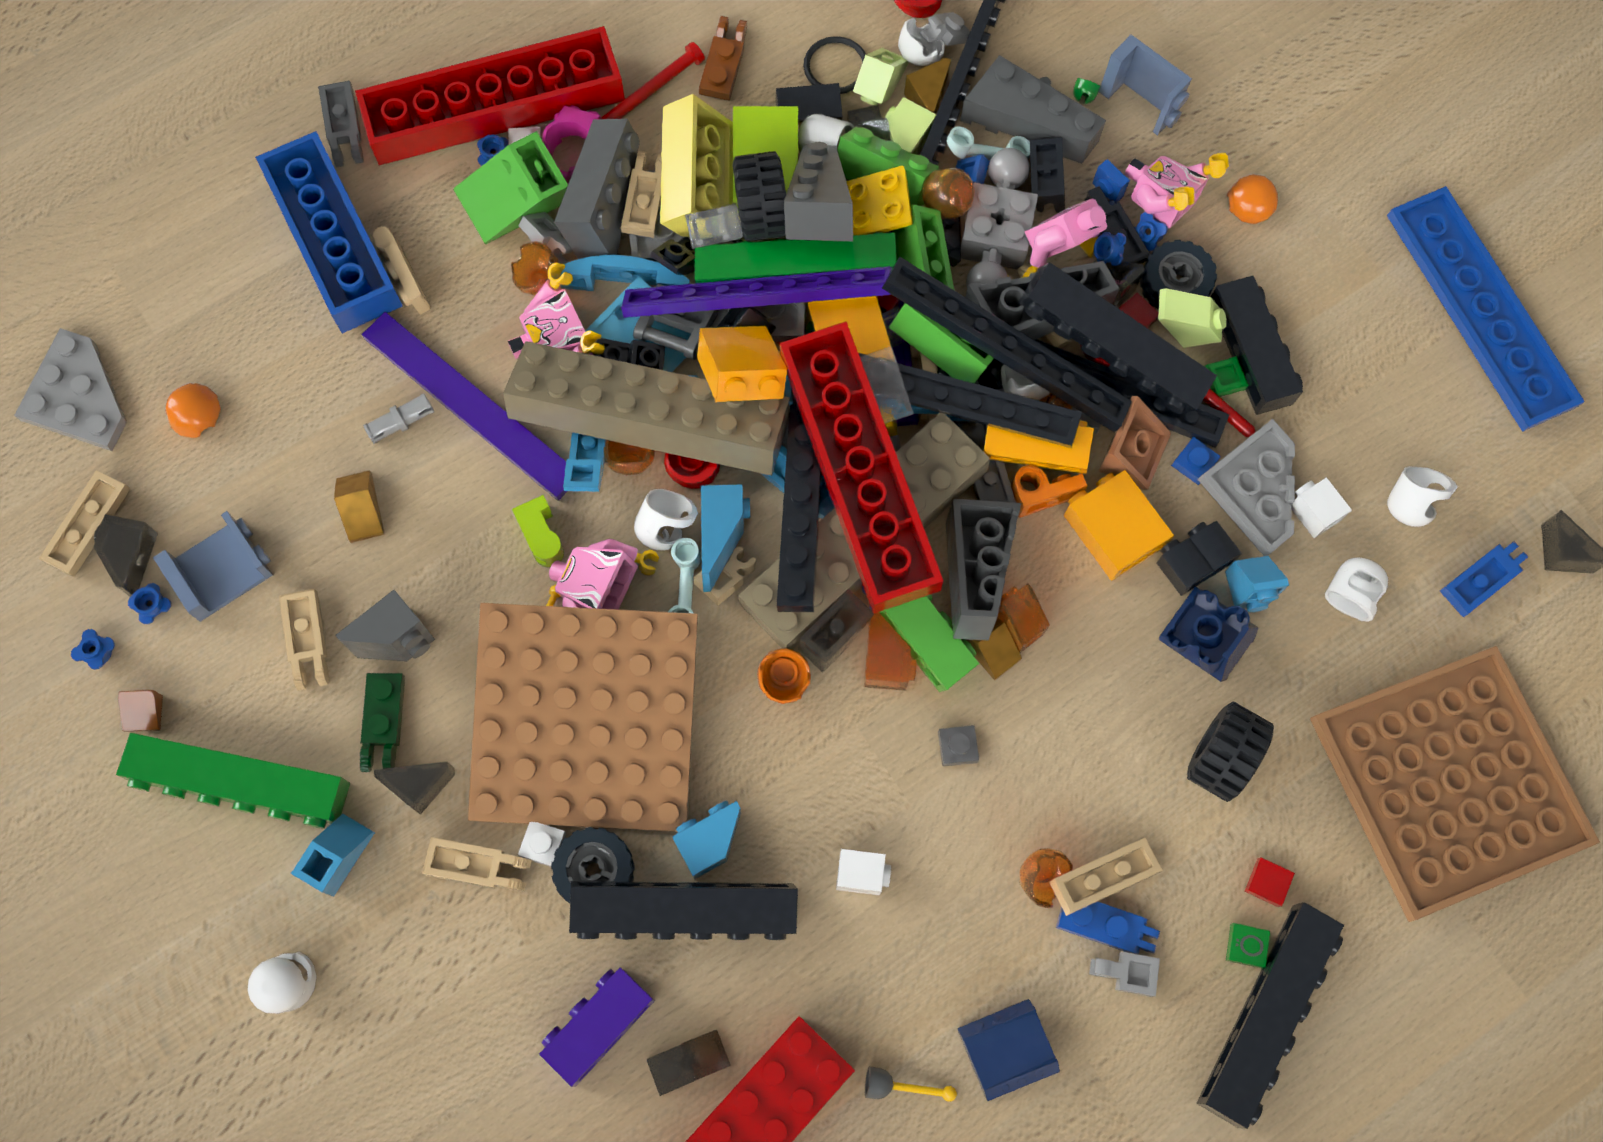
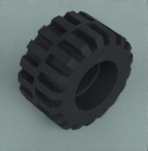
[733,151,786,242]
[1187,702,1274,802]

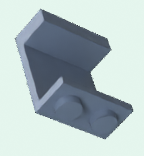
[1099,35,1192,136]
[153,511,273,622]

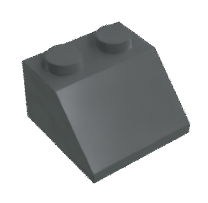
[335,590,435,662]

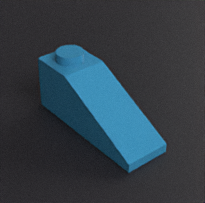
[701,484,750,592]

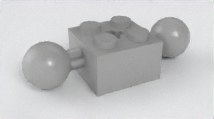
[961,148,1038,287]

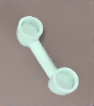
[947,126,1030,159]
[668,538,702,613]

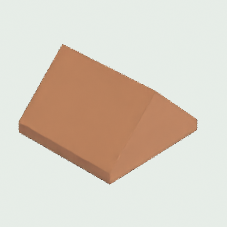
[1099,396,1171,490]

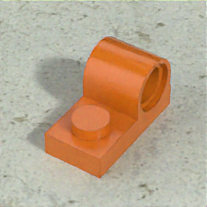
[1011,465,1088,518]

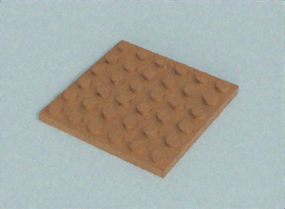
[468,603,698,831]
[1310,646,1600,922]

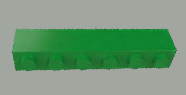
[695,232,897,283]
[116,733,350,829]

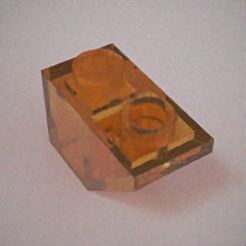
[997,583,1050,653]

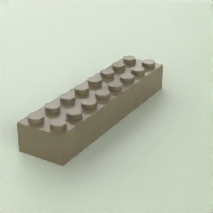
[503,341,790,476]
[738,413,990,650]

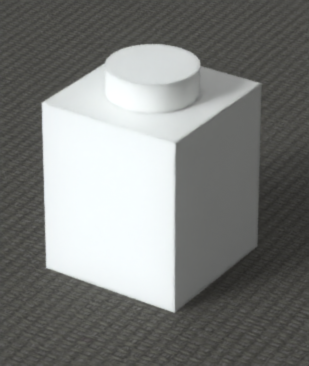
[1291,477,1352,538]
[836,849,891,895]

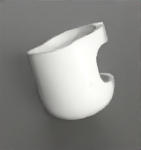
[798,114,854,154]
[1387,466,1458,527]
[634,489,698,551]
[1325,557,1388,622]
[248,952,316,1014]

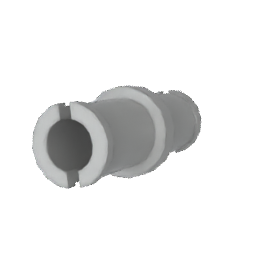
[363,393,434,444]

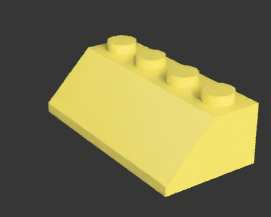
[660,94,733,240]

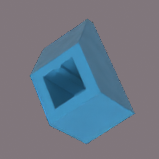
[1225,556,1289,613]
[672,801,741,880]
[291,814,375,897]

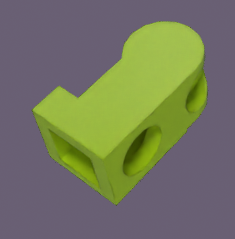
[512,495,564,567]

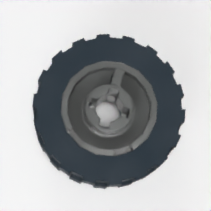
[1140,240,1217,311]
[551,827,635,903]

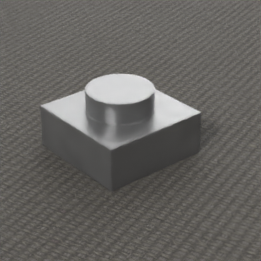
[938,725,979,766]

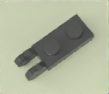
[318,80,364,168]

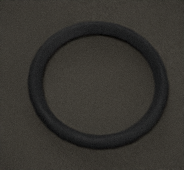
[803,36,866,94]

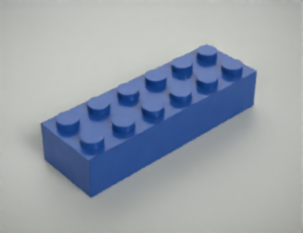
[255,131,403,334]

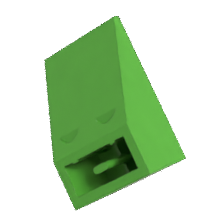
[453,131,568,245]

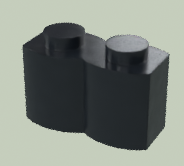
[1157,521,1242,596]

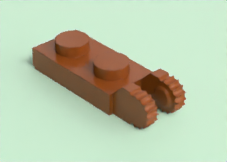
[699,16,747,101]

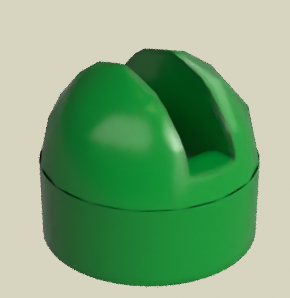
[1073,78,1101,104]

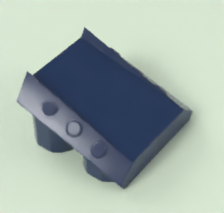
[1159,587,1259,682]
[957,999,1060,1101]

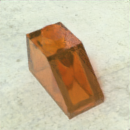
[864,611,916,691]

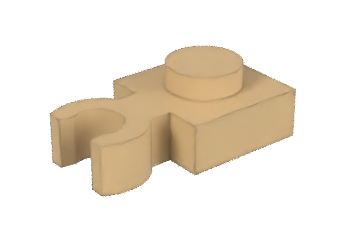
[694,546,756,606]

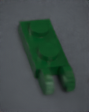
[359,673,405,772]

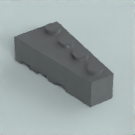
[960,55,1106,164]
[554,119,640,259]
[784,142,853,241]
[965,261,1119,340]
[945,499,1021,641]

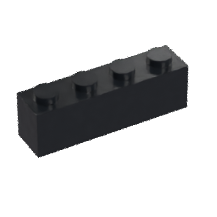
[1210,275,1303,415]

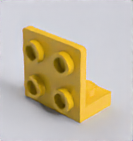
[846,166,913,235]

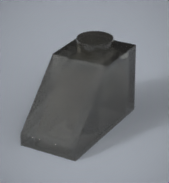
[93,514,158,597]
[798,589,874,673]

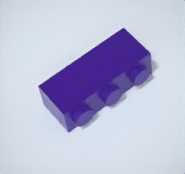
[539,967,655,1087]

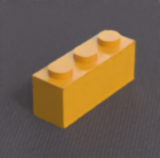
[983,420,1094,474]

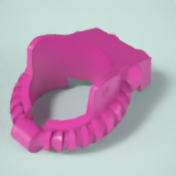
[543,106,601,184]

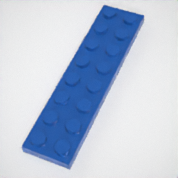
[1387,186,1585,432]

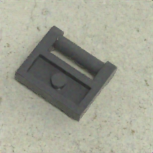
[633,284,719,360]

